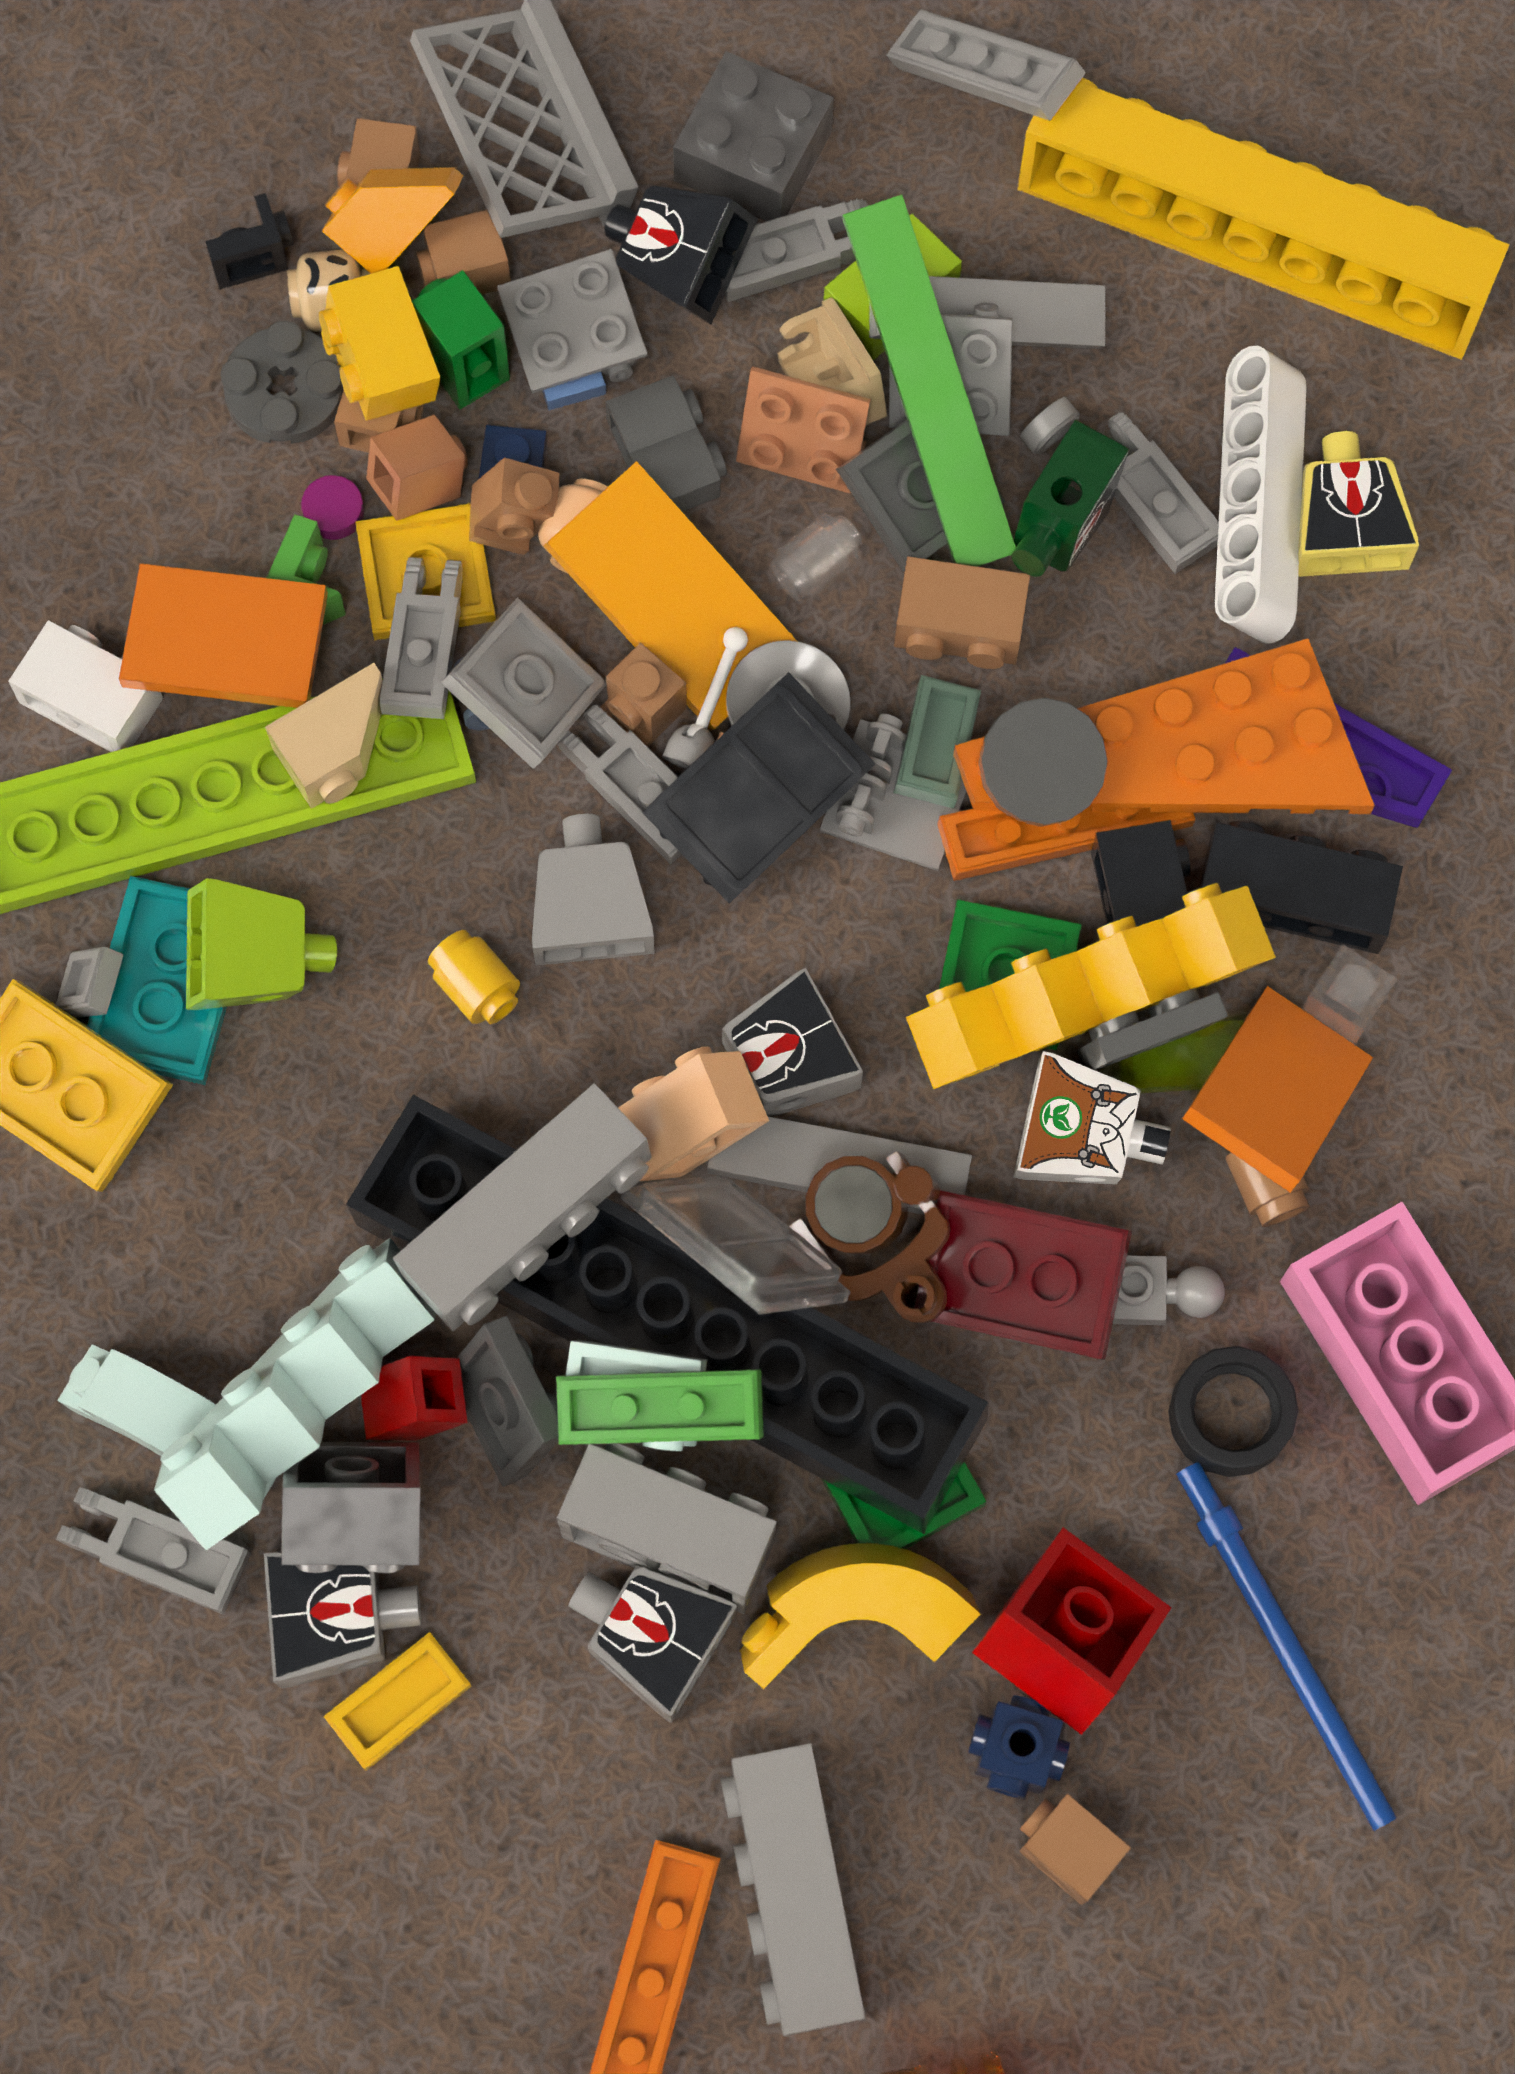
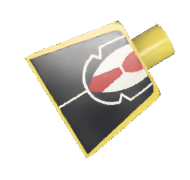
[1298,431,1419,577]

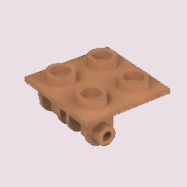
[736,366,871,494]

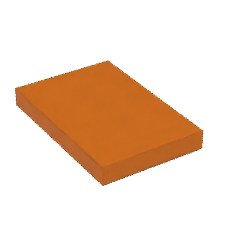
[119,563,328,708]
[1182,986,1373,1193]

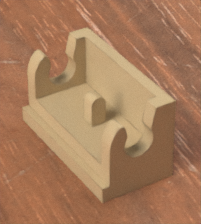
[777,297,887,425]

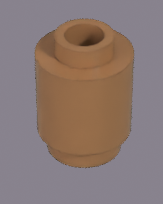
[1225,1153,1310,1227]

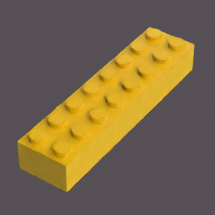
[1017,78,1510,360]

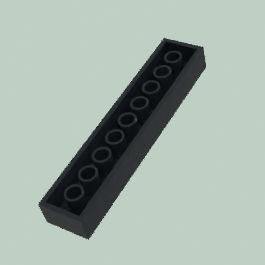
[346,1095,989,1534]

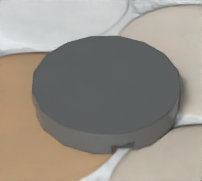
[978,698,1108,827]

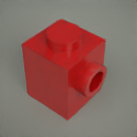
[361,1356,468,1441]

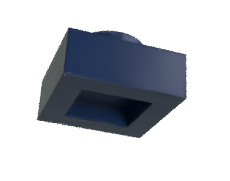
[478,425,547,480]

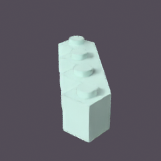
[154,1238,436,1550]

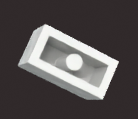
[8,620,163,752]

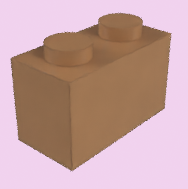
[894,556,1030,669]

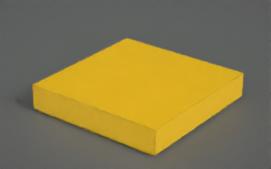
[355,504,496,641]

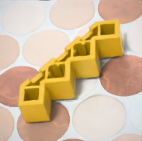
[906,883,1276,1089]

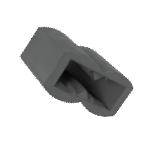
[605,376,727,512]

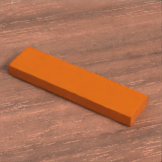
[937,807,1196,881]
[590,1840,721,2074]

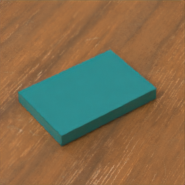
[87,876,227,1085]

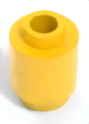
[428,930,520,1024]

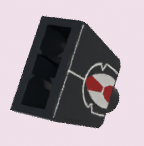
[605,185,758,324]

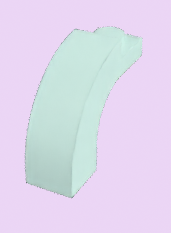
[57,1345,276,1499]

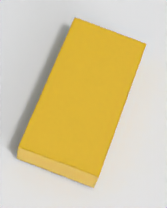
[323,1632,472,1771]

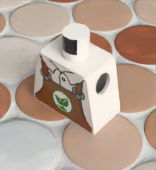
[1013,1051,1171,1184]

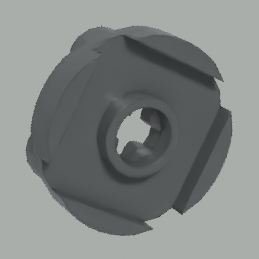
[221,321,344,444]

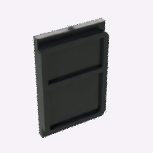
[642,672,875,904]

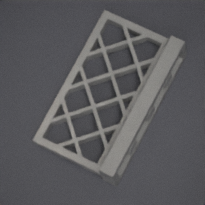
[410,0,639,238]

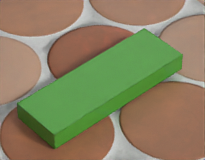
[556,1369,763,1445]

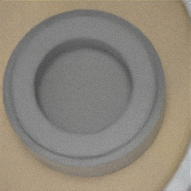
[1020,397,1080,454]

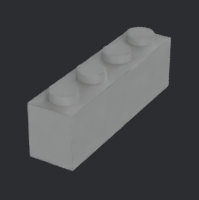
[393,1083,652,1332]
[720,1743,865,2037]

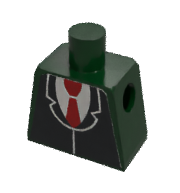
[1012,420,1129,577]

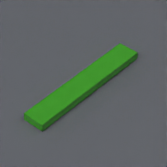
[842,195,1016,567]

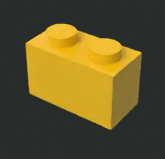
[319,266,440,421]

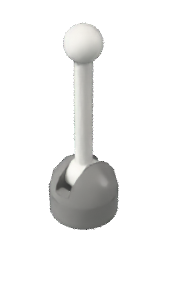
[662,627,748,769]

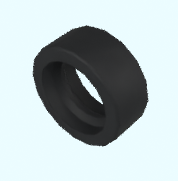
[1168,1346,1299,1477]

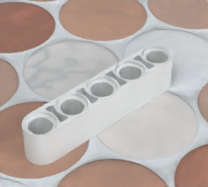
[1215,346,1306,643]

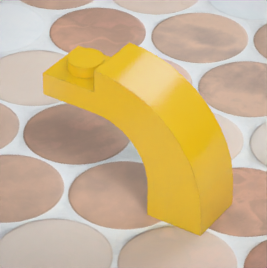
[740,1543,981,1689]

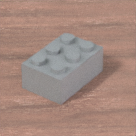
[557,1443,776,1614]

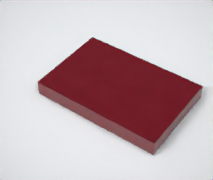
[914,1190,1132,1360]

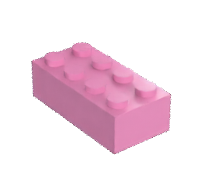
[1280,1202,1515,1505]

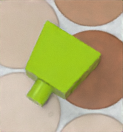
[186,878,337,1010]

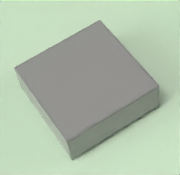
[56,947,124,1018]

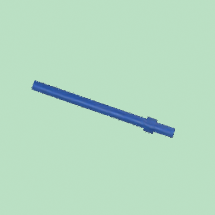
[1176,1462,1397,1831]

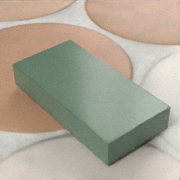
[893,675,981,808]

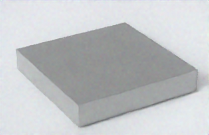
[441,597,606,769]

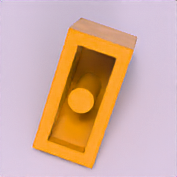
[322,167,464,274]

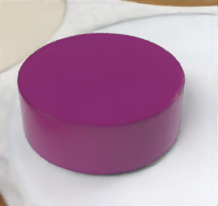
[301,475,364,540]

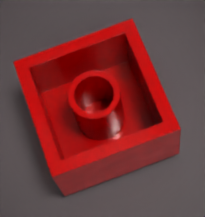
[972,1527,1172,1735]

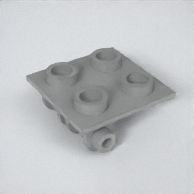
[497,249,648,394]
[889,303,1013,436]
[820,714,967,871]

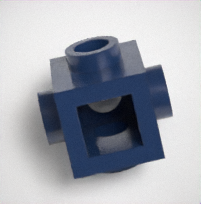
[968,1695,1070,1800]

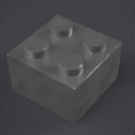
[673,51,834,221]
[282,1442,420,1573]

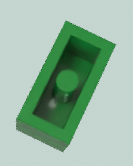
[412,270,510,410]

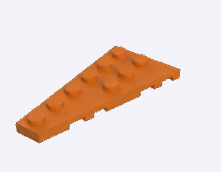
[953,638,1375,814]

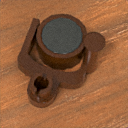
[790,1151,951,1323]

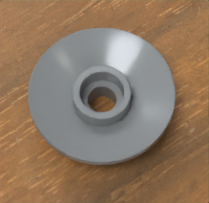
[726,640,850,730]

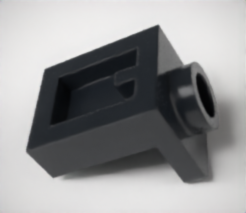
[205,193,294,290]

